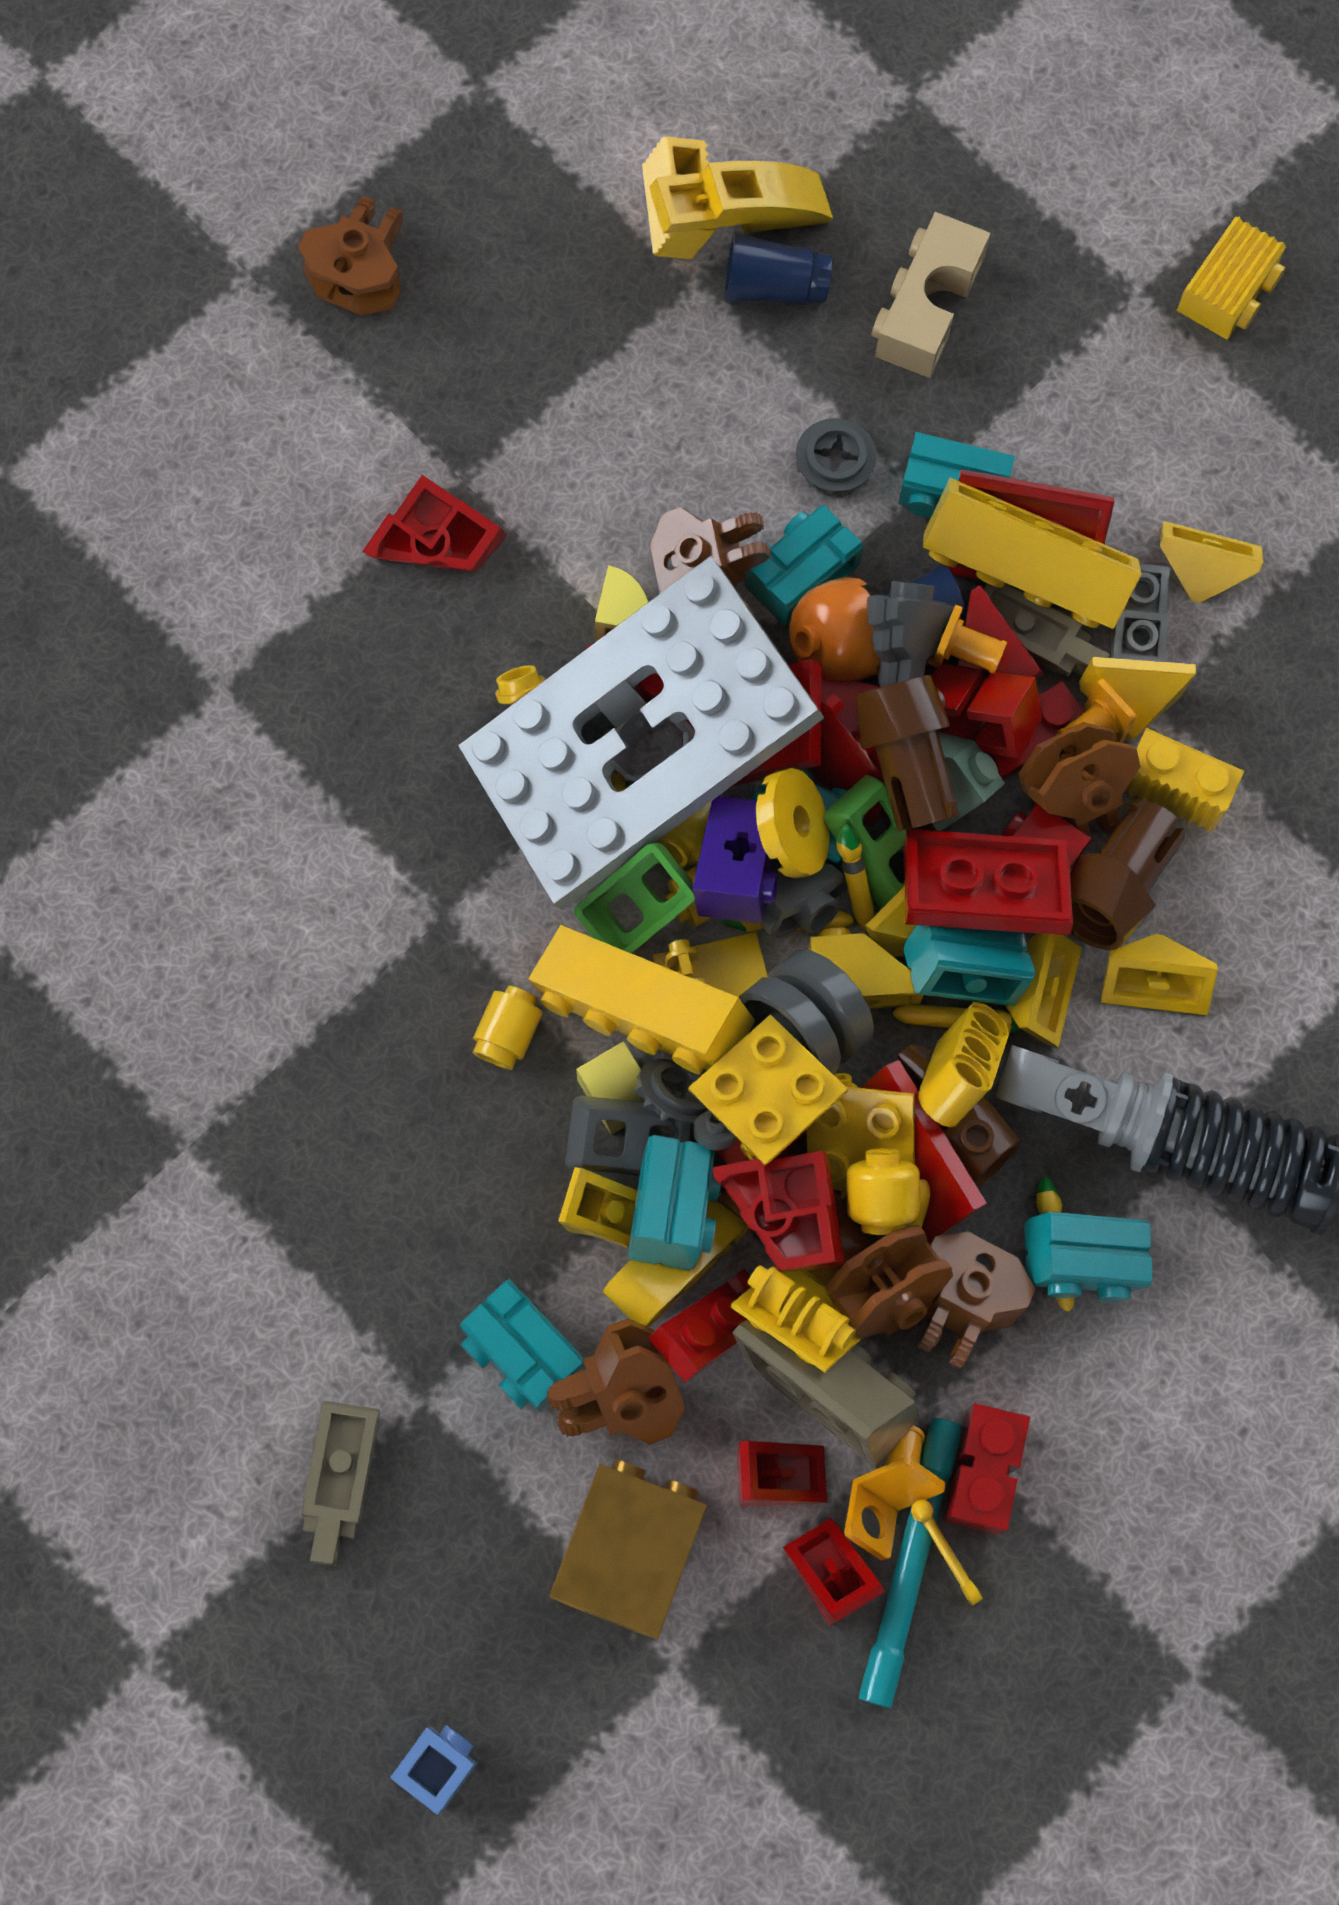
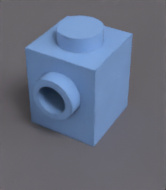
[390,1725,478,1815]

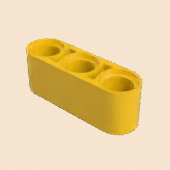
[918,1002,1009,1127]
[602,1193,749,1327]

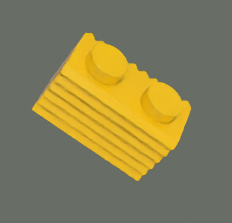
[642,136,719,259]
[1176,217,1286,340]
[1124,728,1244,832]

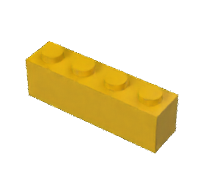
[923,478,1142,629]
[528,925,755,1075]

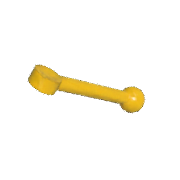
[911,1499,982,1606]

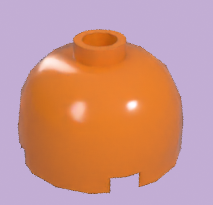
[789,577,880,681]

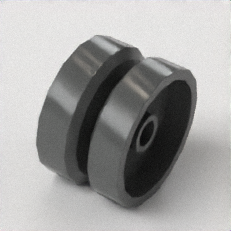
[739,950,874,1074]

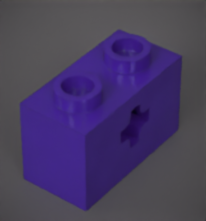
[692,796,779,924]

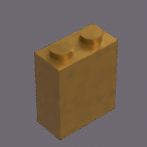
[549,1459,707,1640]

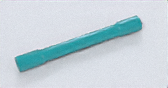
[858,1417,964,1709]

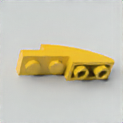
[649,161,833,234]

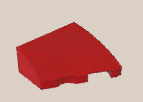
[362,475,508,572]
[808,693,886,827]
[712,1150,845,1272]

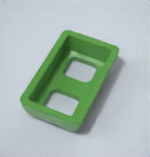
[824,775,912,909]
[574,843,695,954]

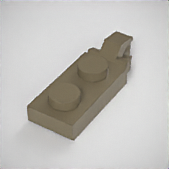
[984,584,1110,677]
[301,1401,381,1567]

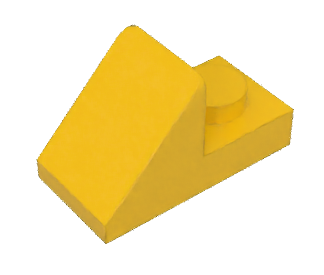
[558,1167,637,1249]

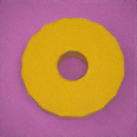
[756,768,830,879]

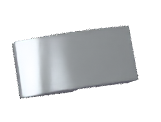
[1111,564,1170,662]

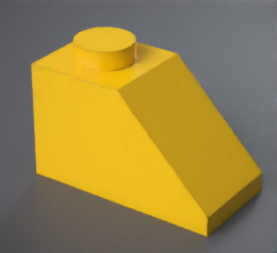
[807,928,923,1009]

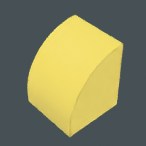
[595,565,648,641]
[576,1041,645,1135]

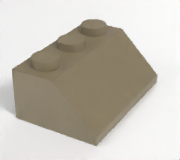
[732,1319,920,1469]

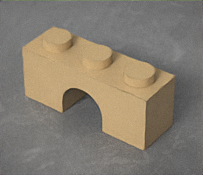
[871,212,990,378]

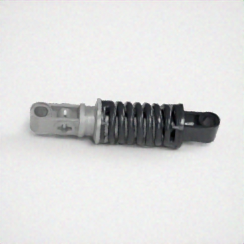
[994,1045,1339,1235]

